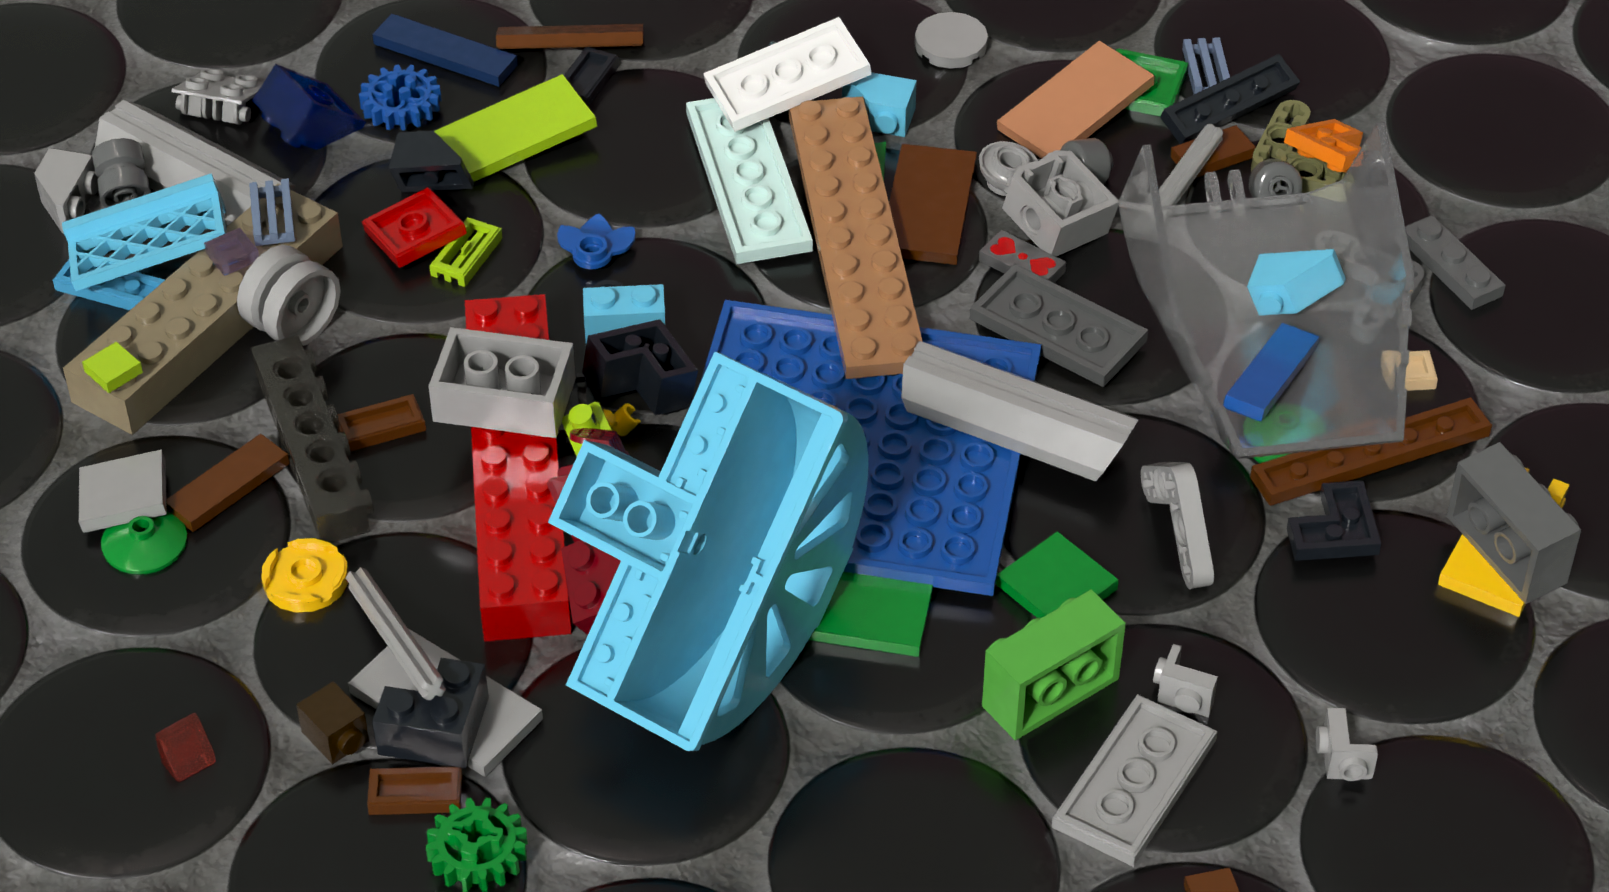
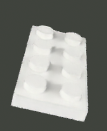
[703,17,872,132]

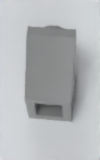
[34,148,98,233]

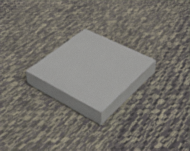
[79,449,167,533]

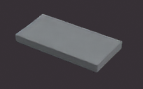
[348,629,543,777]
[1052,694,1218,867]

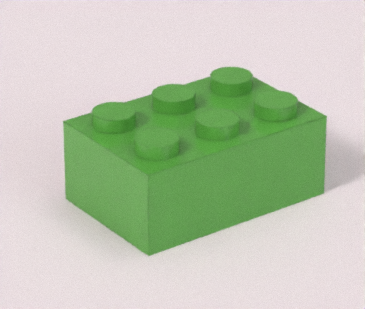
[982,589,1126,741]

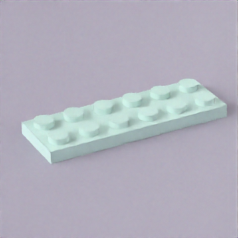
[686,98,813,264]

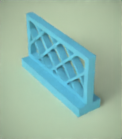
[62,173,228,291]

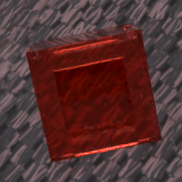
[155,713,216,782]

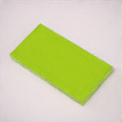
[434,74,597,182]

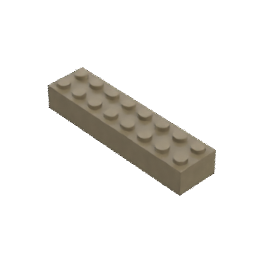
[63,183,343,435]

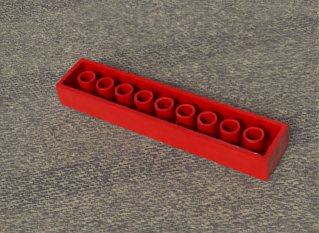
[465,294,571,642]

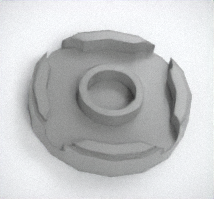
[915,12,988,69]

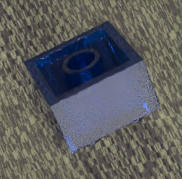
[252,64,366,150]

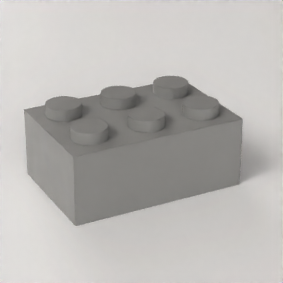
[429,327,576,438]

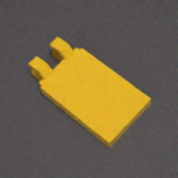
[1438,467,1569,617]

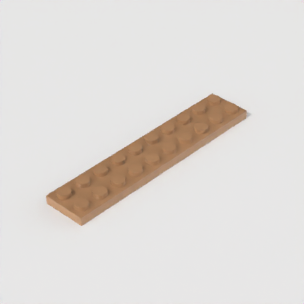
[788,97,923,379]

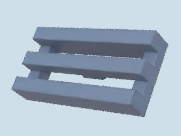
[1182,37,1230,94]
[249,178,295,246]

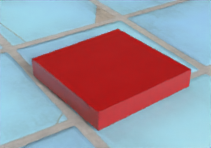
[362,187,467,268]

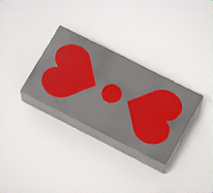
[979,230,1066,283]

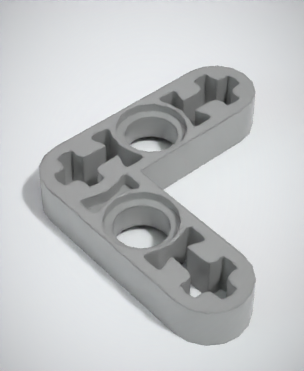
[1141,462,1214,589]

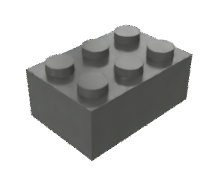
[1447,442,1581,604]

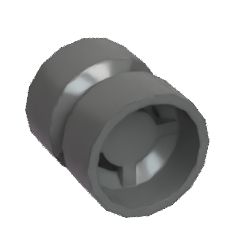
[92,138,151,208]

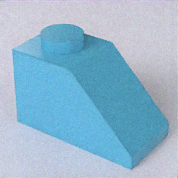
[842,72,917,137]
[1247,249,1346,316]

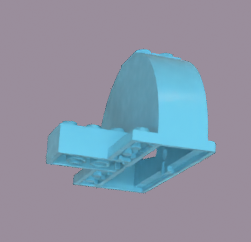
[548,351,868,751]

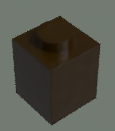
[296,681,369,765]

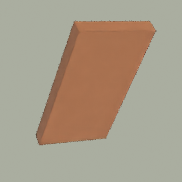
[997,41,1154,159]

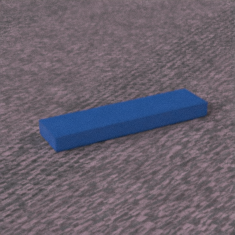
[1223,323,1320,422]

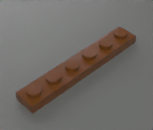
[1250,397,1492,506]

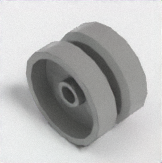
[237,244,341,349]

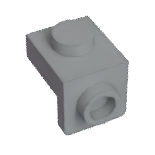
[1153,644,1218,717]
[1316,708,1378,781]

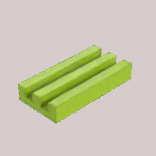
[430,217,503,287]

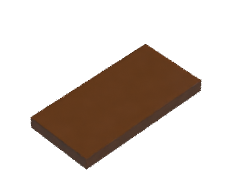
[889,144,977,265]

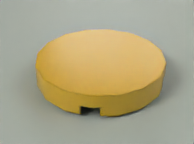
[261,538,349,613]

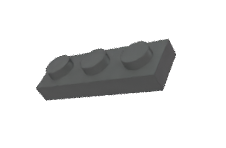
[1399,215,1505,310]

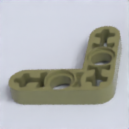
[1251,100,1360,203]

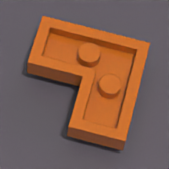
[1284,119,1370,172]

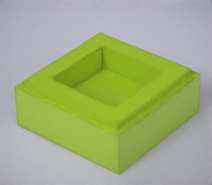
[82,342,143,393]

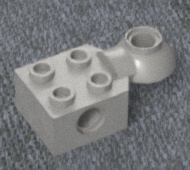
[979,141,1120,257]

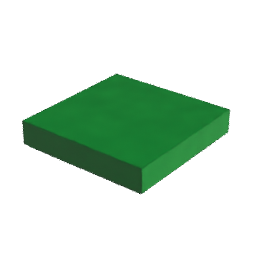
[1116,48,1188,116]
[996,531,1119,618]

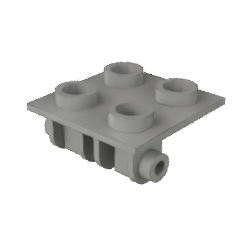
[171,69,271,125]

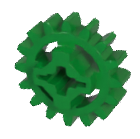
[426,798,528,892]

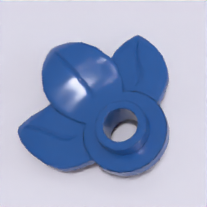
[557,214,636,270]

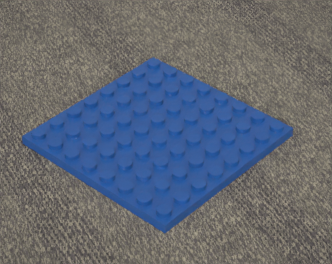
[699,300,1042,596]

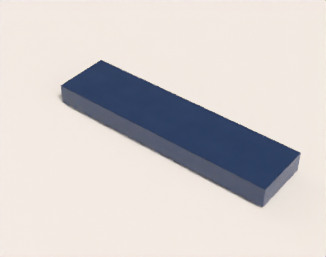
[372,14,518,87]

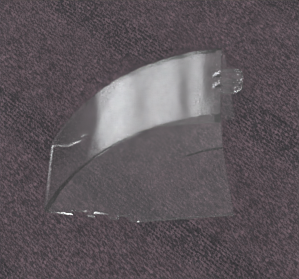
[1118,122,1414,459]

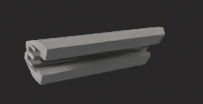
[95,100,296,227]
[901,341,1138,481]

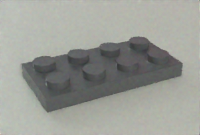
[969,264,1148,387]

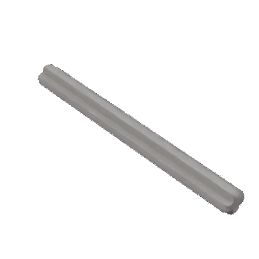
[346,567,445,700]

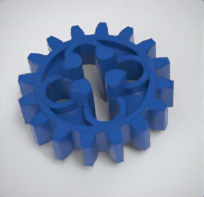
[359,64,442,131]

